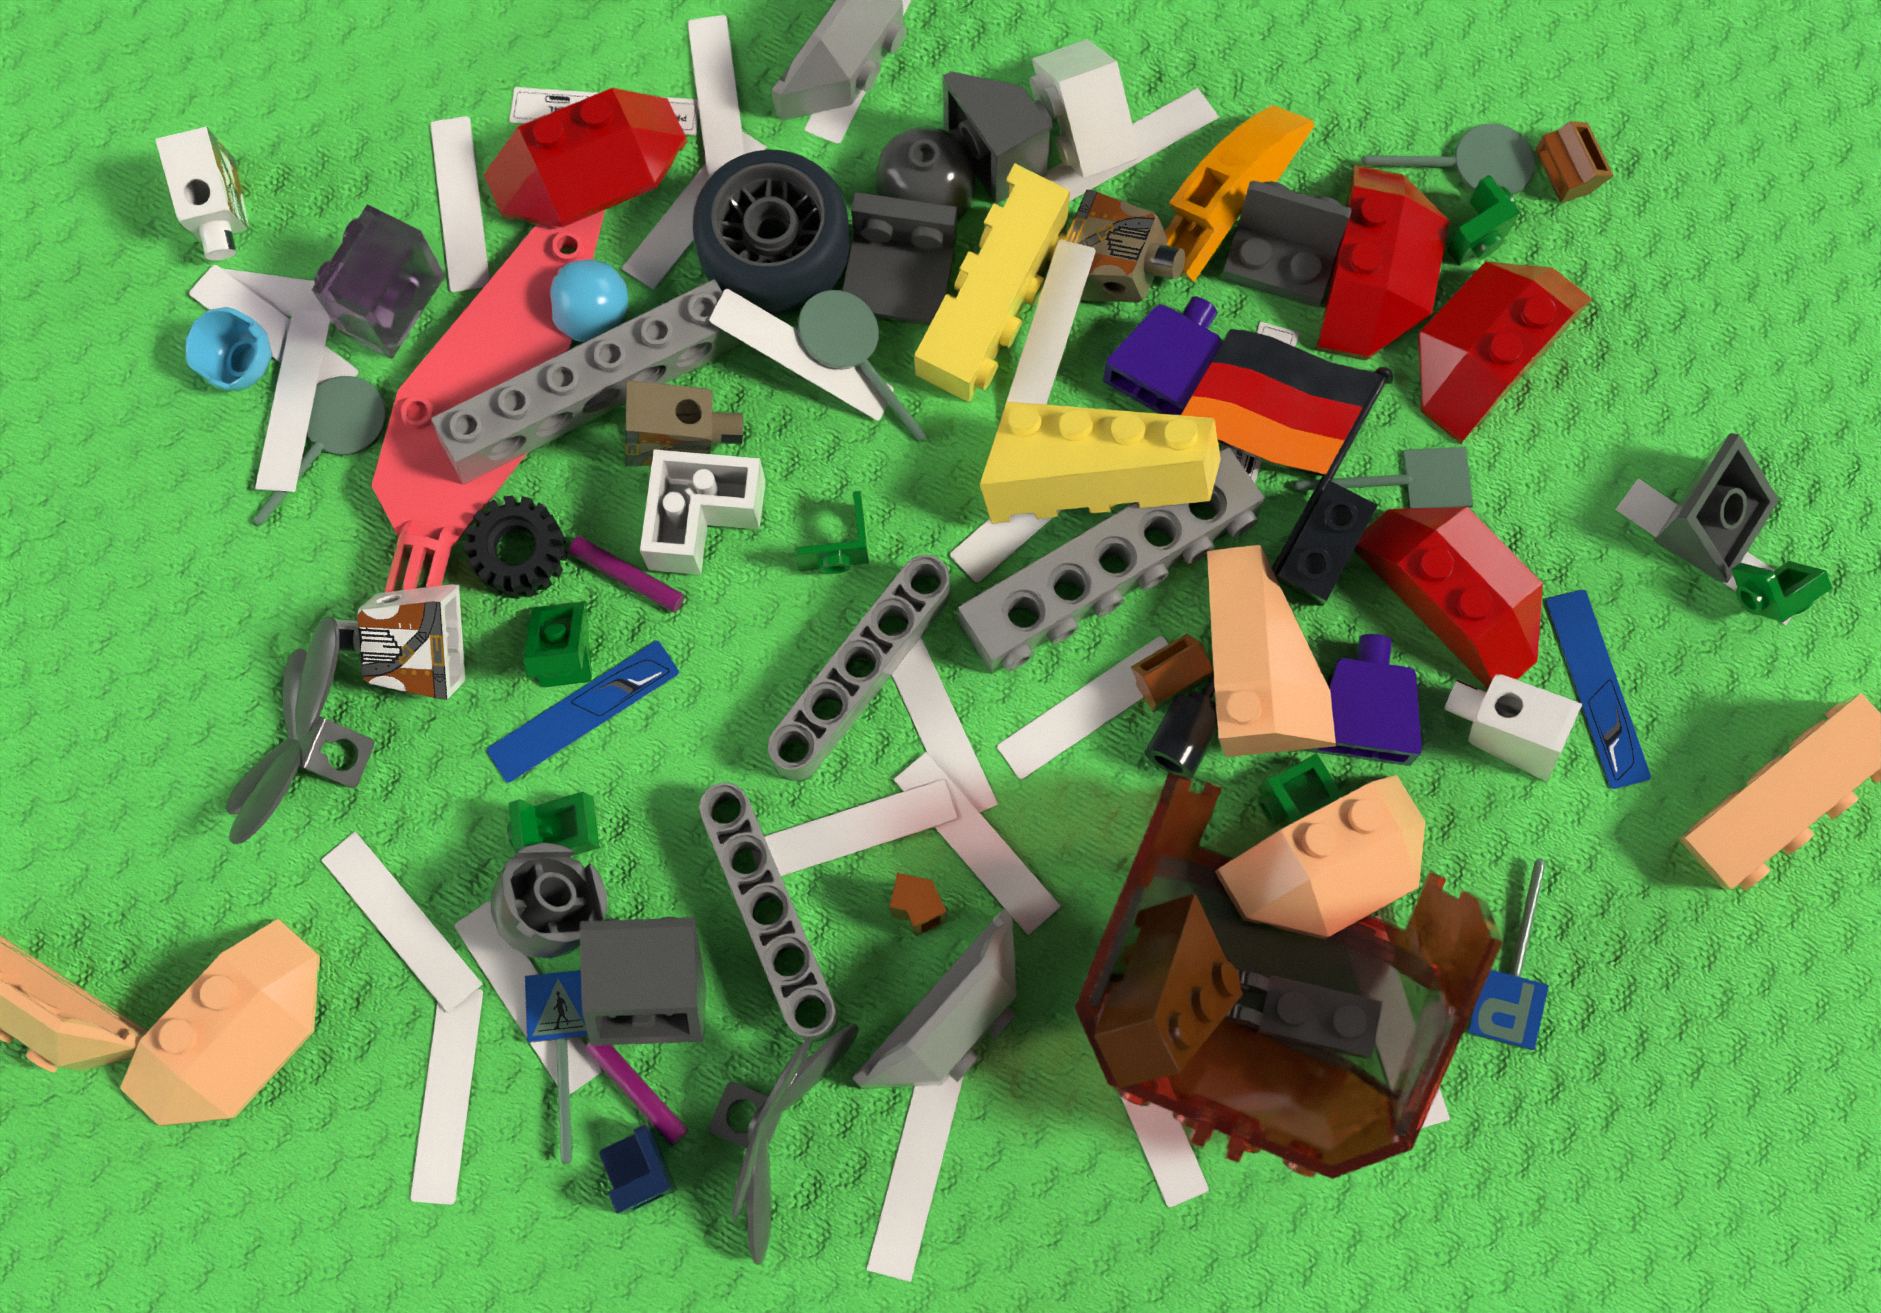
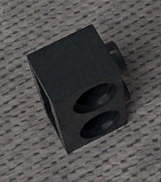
[1277,480,1378,606]

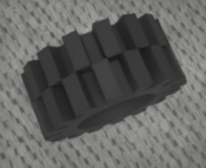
[464,495,567,599]

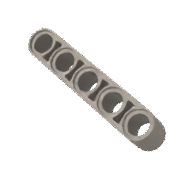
[768,555,950,781]
[699,782,838,1042]

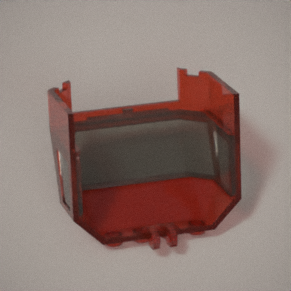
[1075,773,1503,1179]

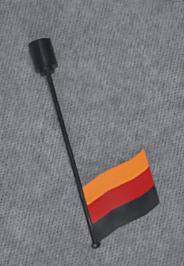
[1144,329,1393,779]

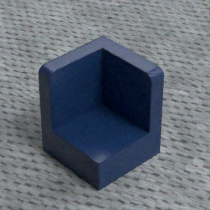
[599,1125,677,1215]

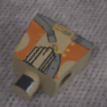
[1065,189,1185,303]
[625,381,743,466]

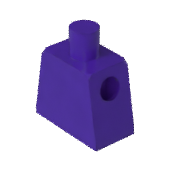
[1103,296,1222,415]
[1308,634,1422,766]

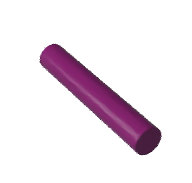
[568,536,685,613]
[585,1043,689,1146]

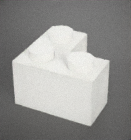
[1030,39,1140,178]
[640,449,766,575]

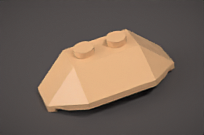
[1215,775,1426,939]
[120,919,320,1126]
[0,935,148,1073]

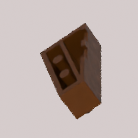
[1094,893,1243,1088]

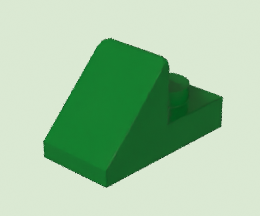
[523,601,592,687]

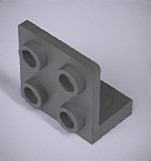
[1221,181,1352,308]
[843,192,957,326]

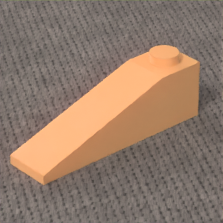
[1207,545,1336,757]

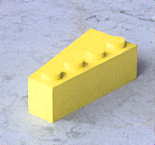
[914,164,1070,403]
[980,402,1221,524]

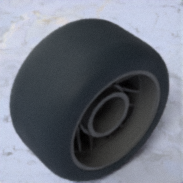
[693,150,850,315]

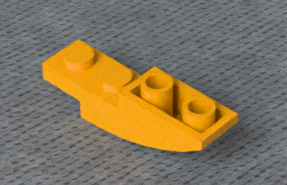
[1165,105,1315,283]

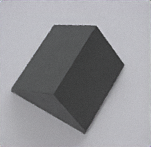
[1654,433,1779,583]

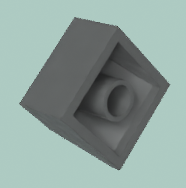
[943,71,1053,204]

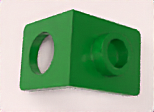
[794,491,869,574]

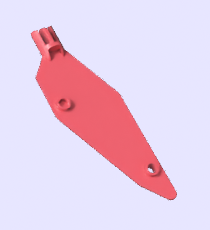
[371,210,605,592]

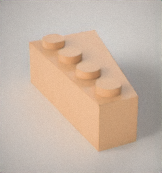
[1678,693,1881,891]

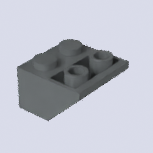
[580,917,706,1046]

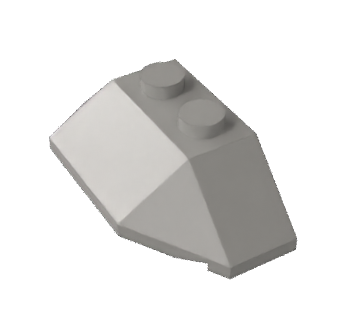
[771,0,907,120]
[852,908,1017,1089]

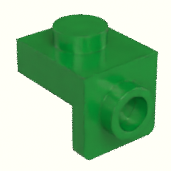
[1447,175,1520,266]
[1731,561,1833,622]
[1258,753,1344,829]
[507,791,600,856]

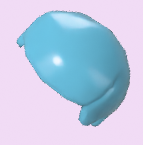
[550,258,628,342]
[185,307,272,392]

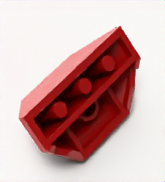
[483,88,687,227]
[1316,165,1449,361]
[1418,262,1592,444]
[1354,507,1543,689]

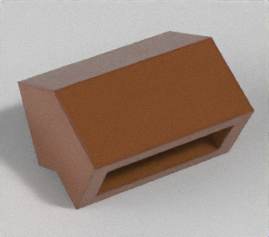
[1535,121,1614,204]
[1131,634,1213,712]
[890,873,947,936]

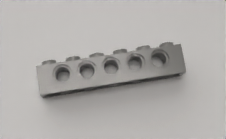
[431,279,740,485]
[958,447,1265,674]

